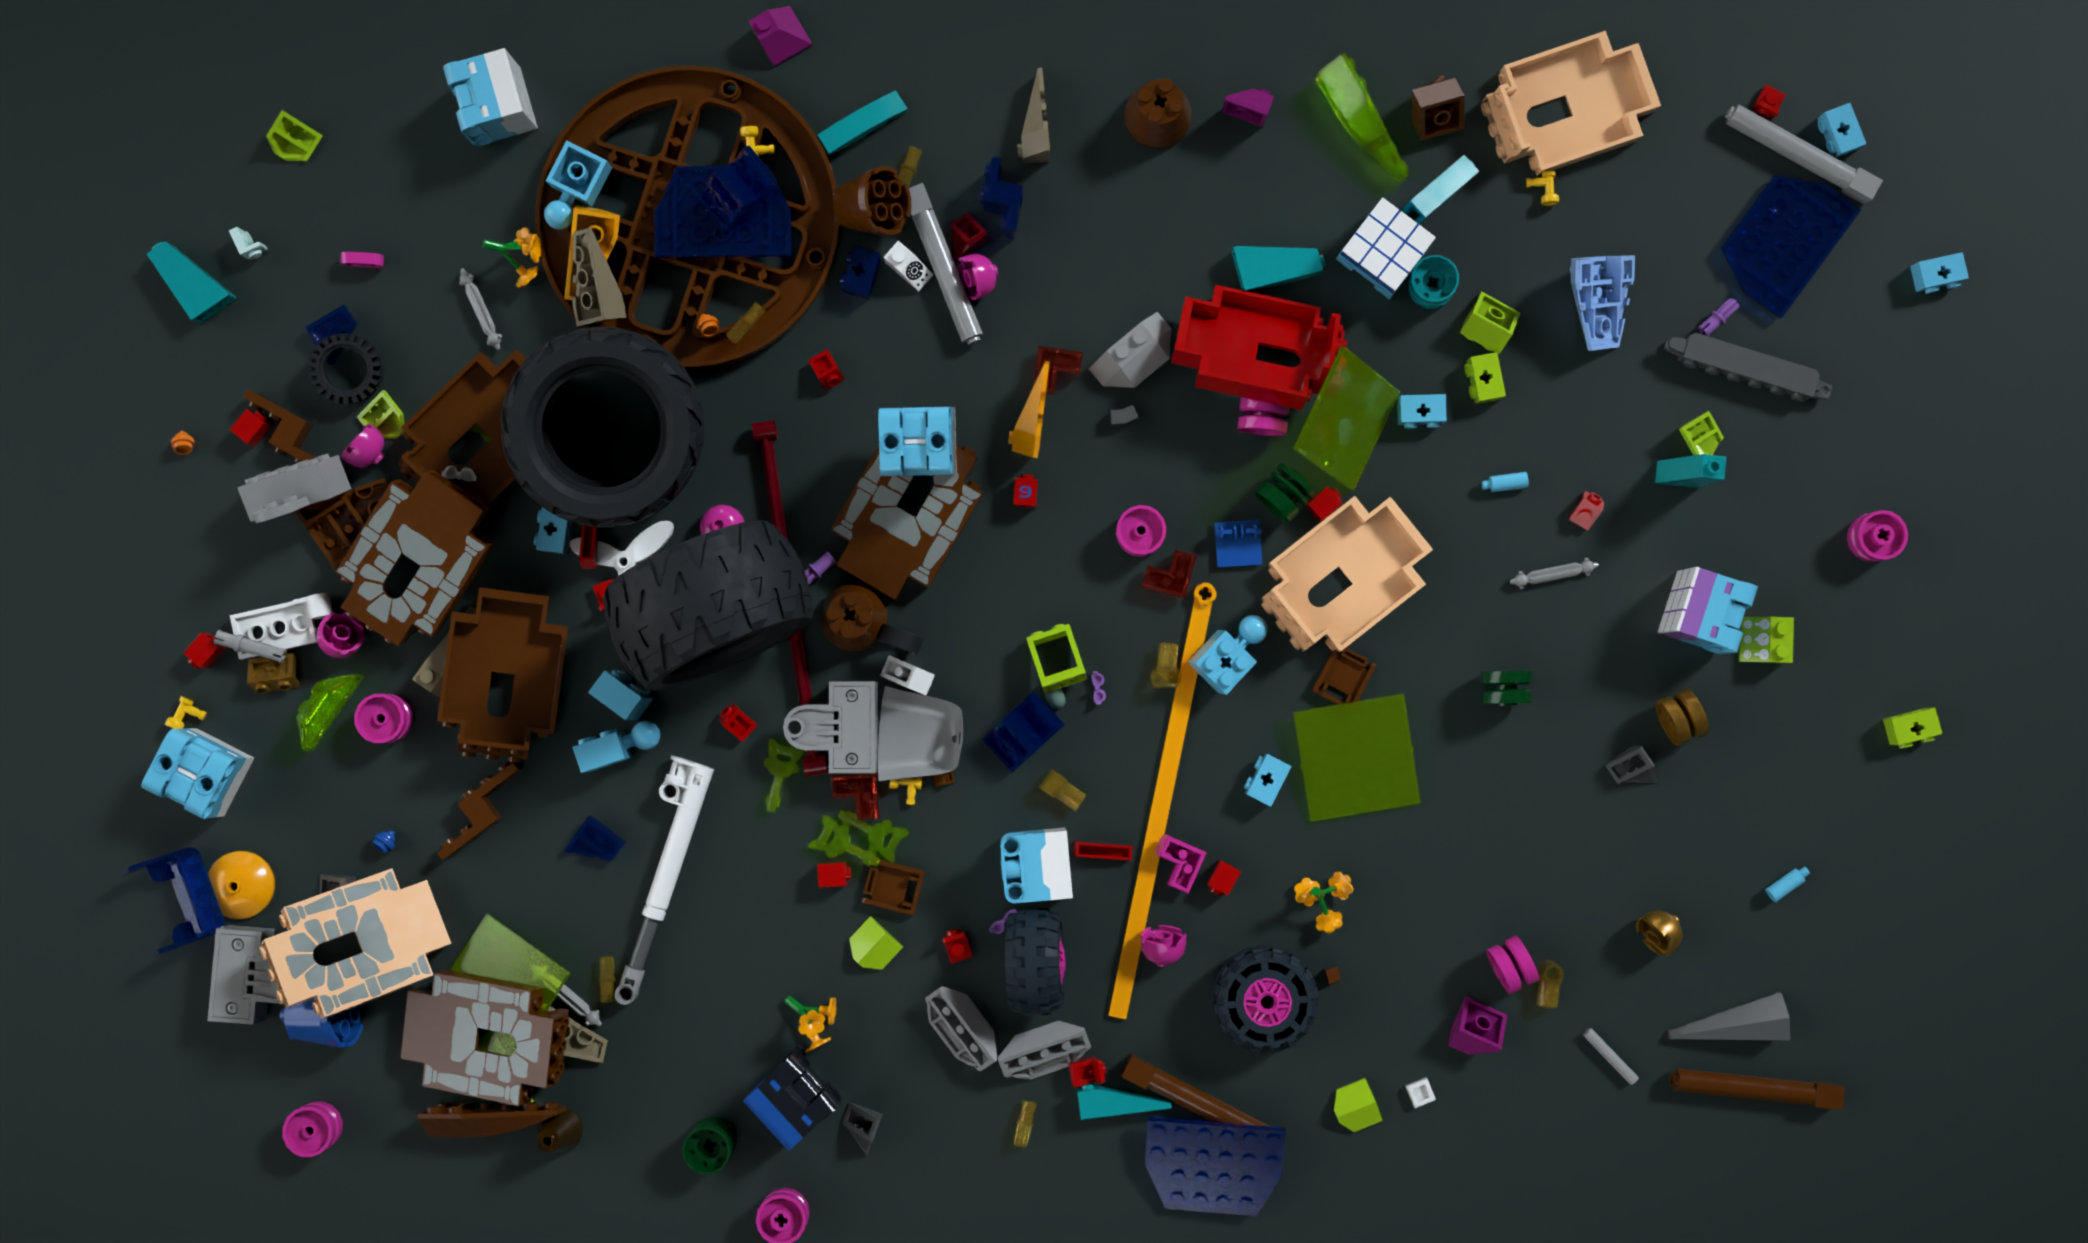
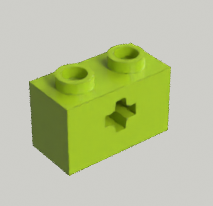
[1464,352,1506,404]
[1883,708,1942,748]

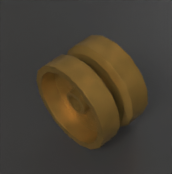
[1655,688,1709,746]

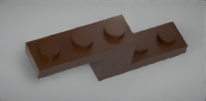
[243,389,315,463]
[437,762,523,860]

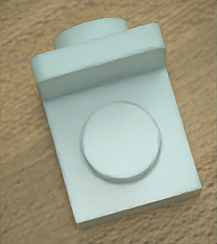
[229,227,268,260]

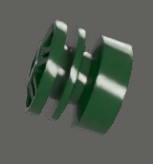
[1255,463,1316,524]
[682,1117,737,1175]

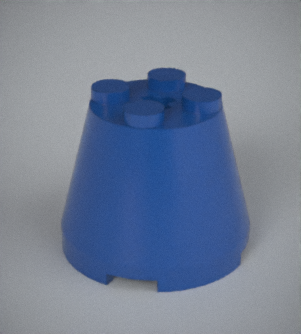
[280,998,365,1048]

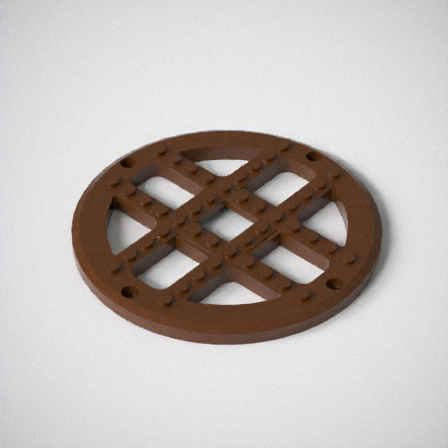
[535,66,840,369]

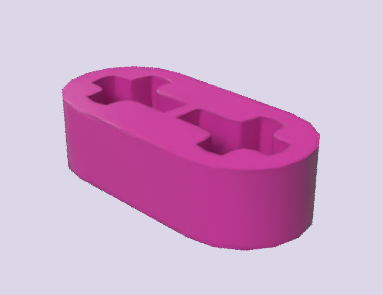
[340,252,384,268]

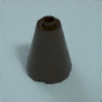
[537,1109,583,1154]

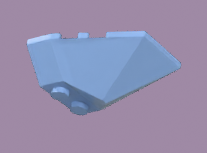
[1570,255,1635,351]

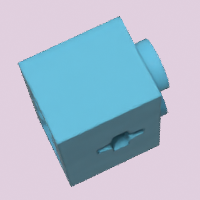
[1817,103,1866,158]
[1910,252,1969,294]
[1397,394,1447,429]
[534,507,572,555]
[1244,753,1292,807]

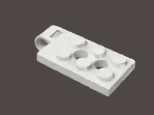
[230,593,333,660]

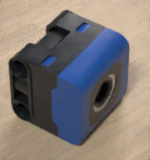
[743,1047,843,1151]

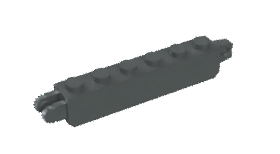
[1664,333,1832,402]

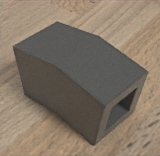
[1110,405,1139,426]

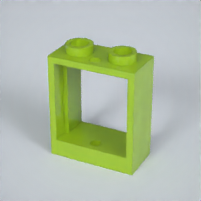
[1026,624,1088,694]

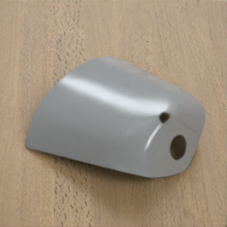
[878,686,963,781]

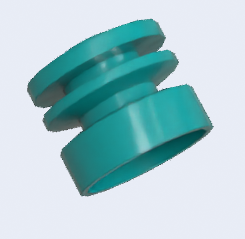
[1408,255,1459,309]

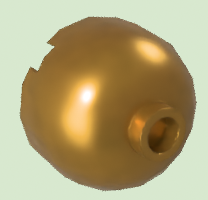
[1635,910,1683,957]

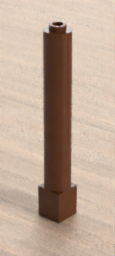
[1121,1053,1280,1150]
[1670,1068,1845,1110]

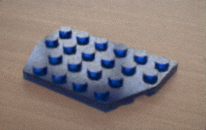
[654,165,792,258]
[1721,175,1861,319]
[1145,1117,1286,1216]

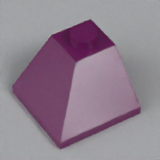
[749,6,812,67]
[1221,89,1274,127]
[1448,997,1507,1055]

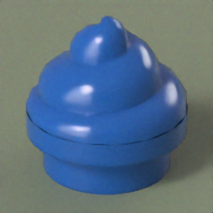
[372,830,396,854]

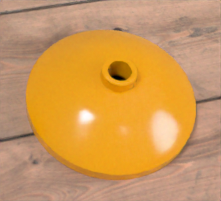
[206,851,275,919]

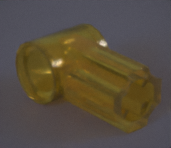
[1150,642,1181,688]
[1039,769,1086,811]
[1536,960,1564,1008]

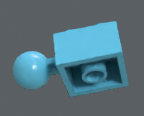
[544,140,612,229]
[1188,615,1268,695]
[573,721,660,773]

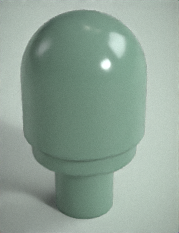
[1045,689,1066,709]

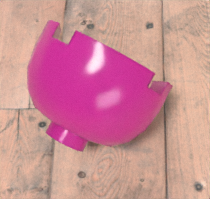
[957,254,998,300]
[340,423,385,468]
[700,504,745,535]
[316,612,365,658]
[1141,925,1187,967]

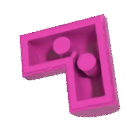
[1156,834,1207,894]

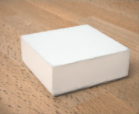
[1405,1077,1436,1108]

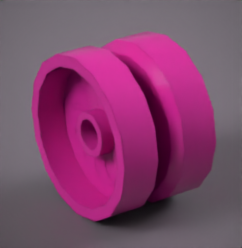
[1237,397,1289,436]
[1116,505,1166,557]
[1847,510,1908,562]
[354,694,413,743]
[1486,935,1540,995]
[282,1101,343,1157]
[756,1188,810,1243]

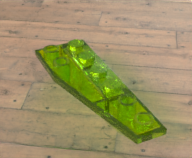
[1316,52,1409,183]

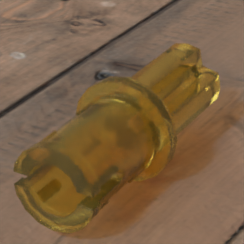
[899,146,923,187]
[726,302,766,343]
[598,956,616,1003]
[1014,1100,1037,1148]

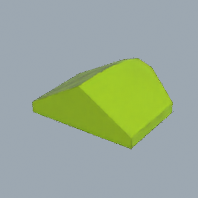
[266,110,323,161]
[357,390,404,439]
[1679,411,1724,456]
[849,916,903,970]
[1334,1078,1383,1132]

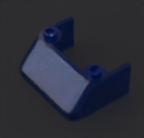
[121,847,225,958]

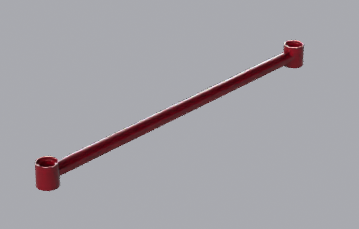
[752,420,829,777]

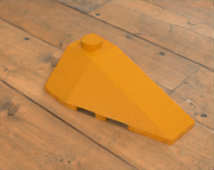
[564,205,620,300]
[1008,361,1050,458]

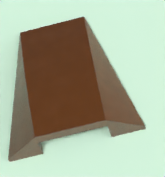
[294,478,389,583]

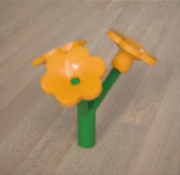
[482,227,541,288]
[1294,871,1353,933]
[785,996,836,1053]

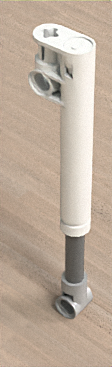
[615,755,714,1005]

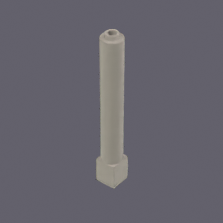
[1724,104,1883,205]
[909,183,983,345]

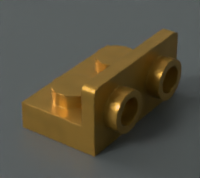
[247,653,300,694]

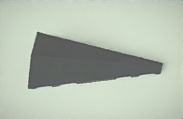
[1668,992,1790,1041]

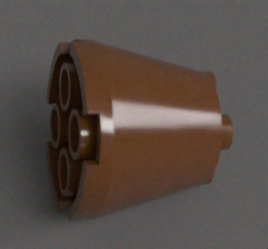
[1124,78,1192,149]
[832,166,911,236]
[820,584,888,651]

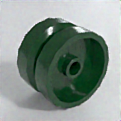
[1481,671,1533,706]

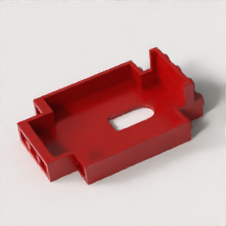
[1171,285,1347,410]

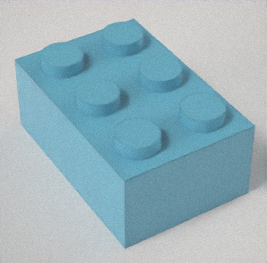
[588,669,654,720]

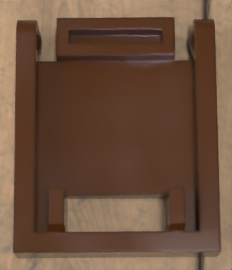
[1311,648,1377,712]
[861,858,925,916]

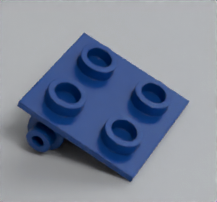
[1214,520,1262,567]

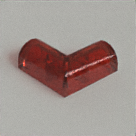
[1032,346,1083,395]
[1141,550,1197,599]
[831,773,880,820]

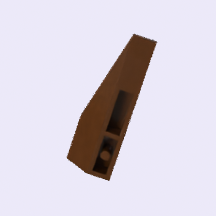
[418,1102,567,1138]

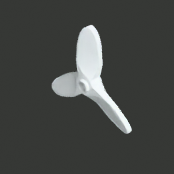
[569,521,674,576]

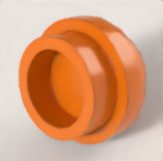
[696,314,719,338]
[171,431,195,455]

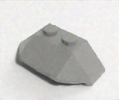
[1089,312,1172,388]
[925,986,997,1071]
[998,1021,1091,1080]

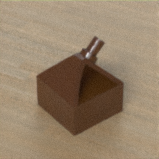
[1412,75,1465,141]

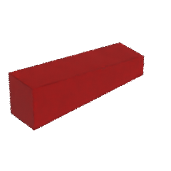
[579,525,599,569]
[1073,841,1133,860]

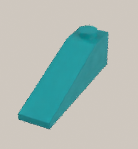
[1077,1083,1172,1120]

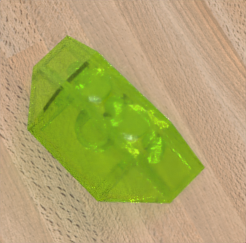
[296,674,364,752]

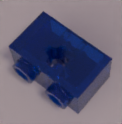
[839,245,882,300]

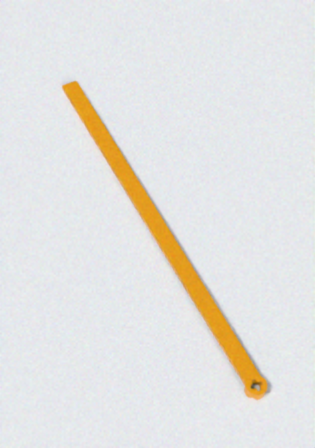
[1108,583,1216,1019]

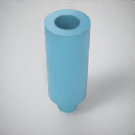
[1481,472,1529,492]
[1765,866,1810,902]

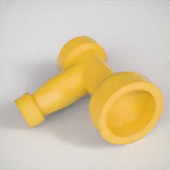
[740,126,774,161]
[1526,171,1559,206]
[165,696,207,729]
[889,777,922,805]

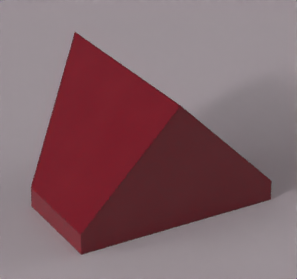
[950,212,988,264]

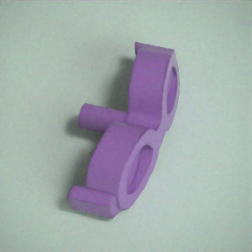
[1091,671,1106,705]
[989,909,1018,934]

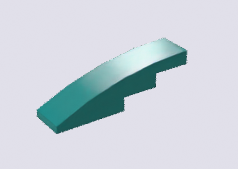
[816,90,907,156]

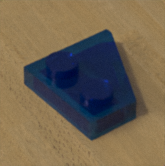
[305,305,358,365]
[564,815,627,862]

